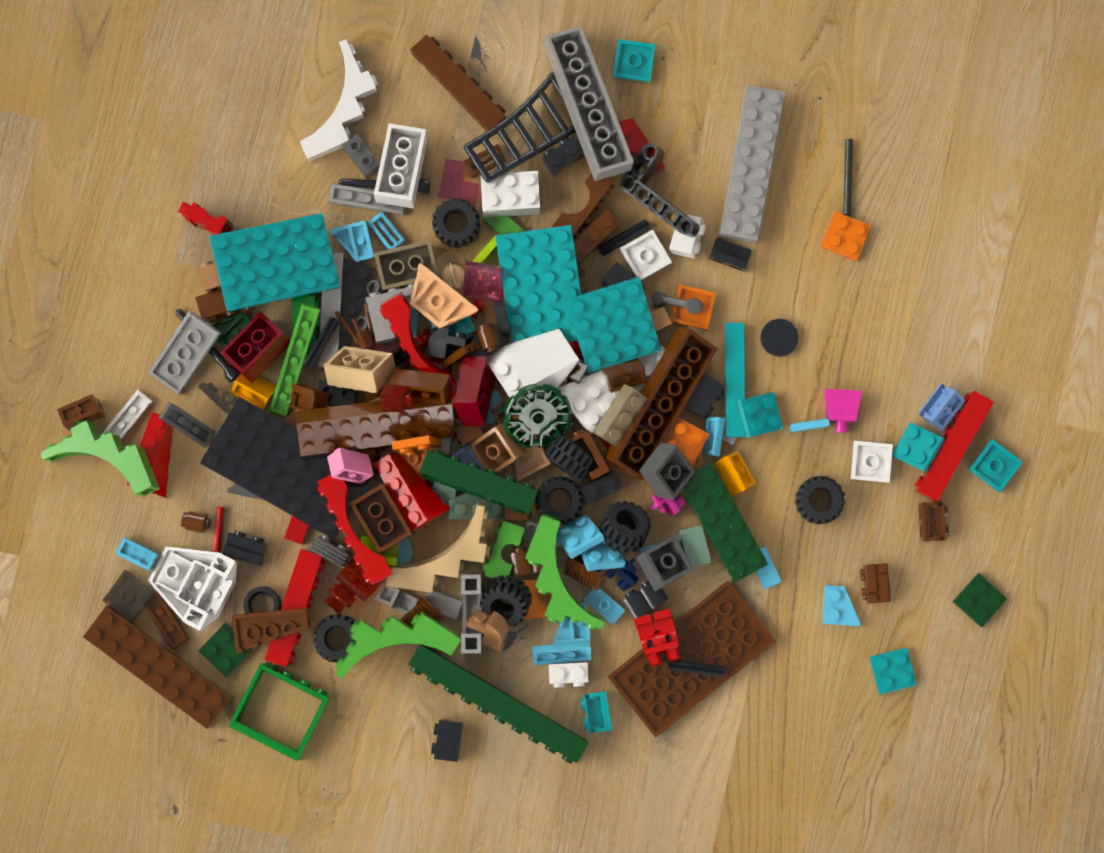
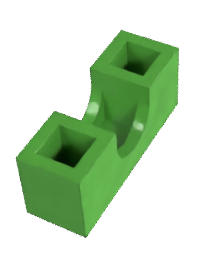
[482,521,525,578]

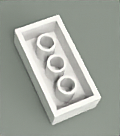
[374,124,428,208]

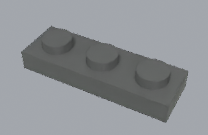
[159,402,215,448]

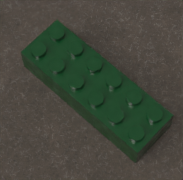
[419,449,537,516]
[682,463,768,584]

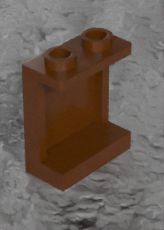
[570,429,609,481]

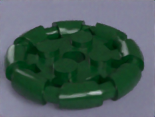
[503,383,572,448]

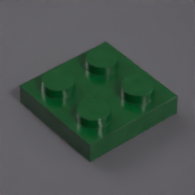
[952,573,1007,628]
[198,623,253,677]

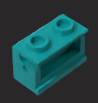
[580,691,612,734]

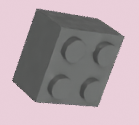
[639,443,695,500]
[636,536,694,591]

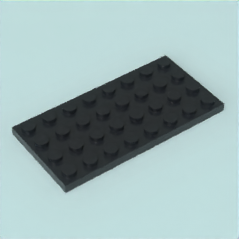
[200,397,372,540]

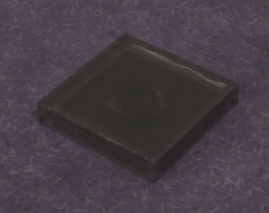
[102,569,156,623]

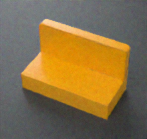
[230,373,277,410]
[713,450,757,497]

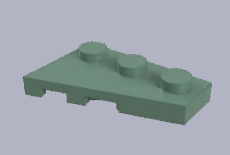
[447,493,505,519]

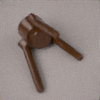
[335,303,375,349]

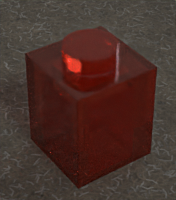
[380,384,412,413]

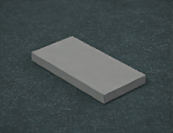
[148,310,222,395]

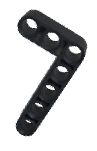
[620,143,700,237]

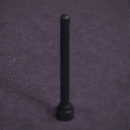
[338,178,430,194]
[175,309,241,383]

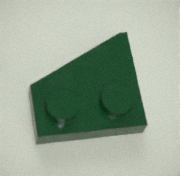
[212,312,251,348]

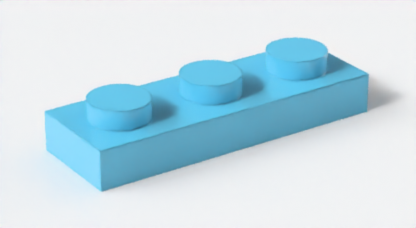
[532,641,592,665]

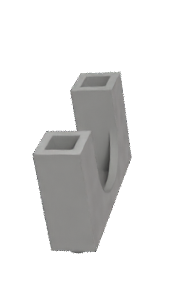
[366,283,452,345]
[461,575,482,654]

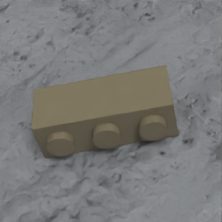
[593,384,648,447]

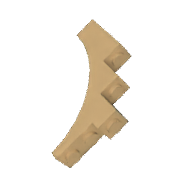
[386,500,490,593]

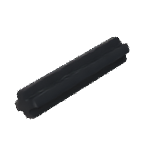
[598,220,650,256]
[304,317,339,370]
[668,660,725,677]

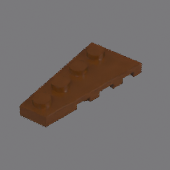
[231,607,310,653]

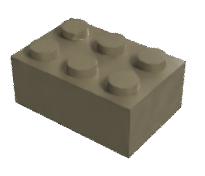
[374,240,439,293]

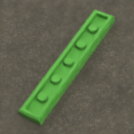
[268,303,321,417]

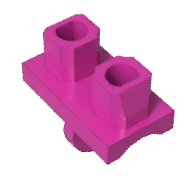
[651,492,685,517]

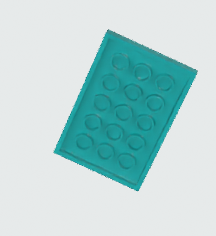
[209,213,340,312]
[495,225,582,343]

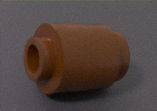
[477,323,501,353]
[181,511,211,533]

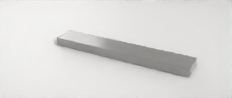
[318,253,344,368]

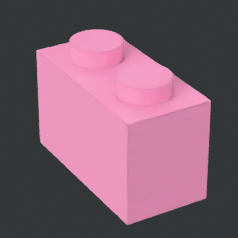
[327,448,373,484]

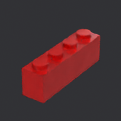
[126,412,173,498]
[374,453,451,530]

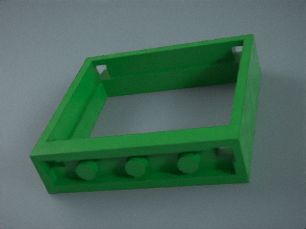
[228,662,331,761]

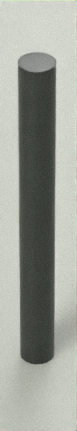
[843,139,853,215]

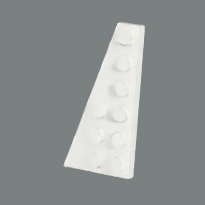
[558,346,666,434]

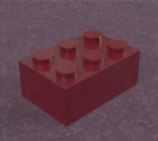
[220,311,291,384]
[452,356,495,426]

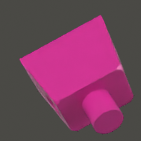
[823,389,862,433]

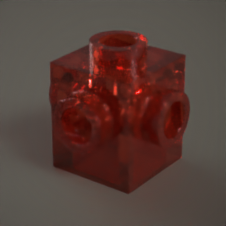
[325,579,358,614]

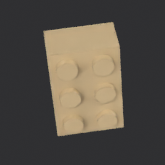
[324,346,396,393]

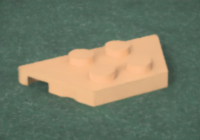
[410,263,478,329]

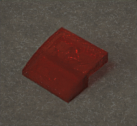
[335,558,386,602]

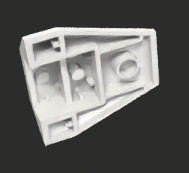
[487,329,580,405]
[148,547,237,631]

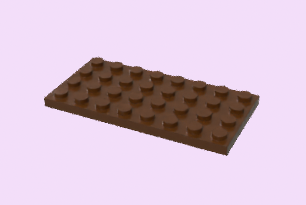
[607,580,776,738]

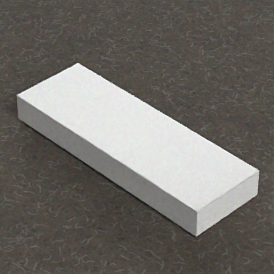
[102,390,153,441]

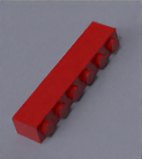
[915,391,994,502]
[264,549,326,667]

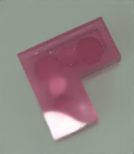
[439,159,480,204]

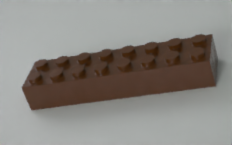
[603,327,718,481]
[295,395,455,456]
[83,606,233,729]

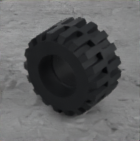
[432,197,481,248]
[544,435,596,482]
[535,476,584,525]
[795,476,845,525]
[599,501,651,554]
[479,575,532,628]
[312,614,356,663]

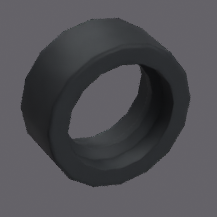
[243,586,281,613]

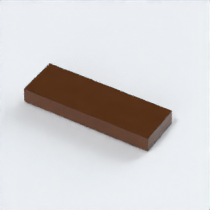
[141,591,190,650]

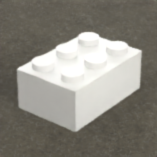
[481,171,540,217]

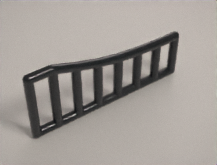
[464,72,576,183]

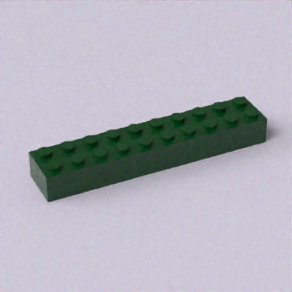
[408,644,589,764]

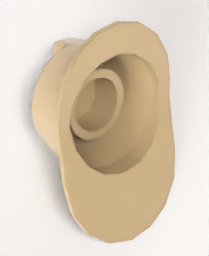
[436,251,470,295]

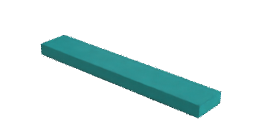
[725,323,745,438]

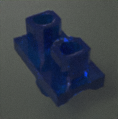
[606,558,639,591]

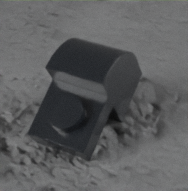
[426,327,472,358]

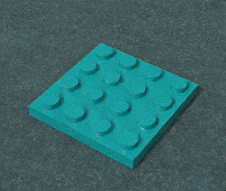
[565,277,661,374]

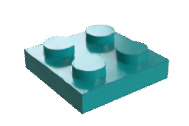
[613,39,656,83]
[737,392,784,438]
[892,422,944,473]
[968,439,1023,493]
[869,648,917,695]

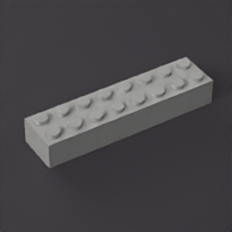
[543,26,634,181]
[718,85,785,244]

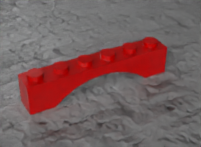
[380,291,456,398]
[317,474,394,585]

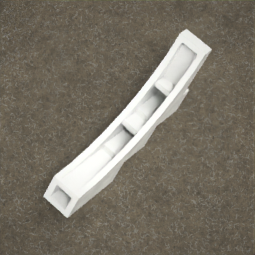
[300,39,378,162]

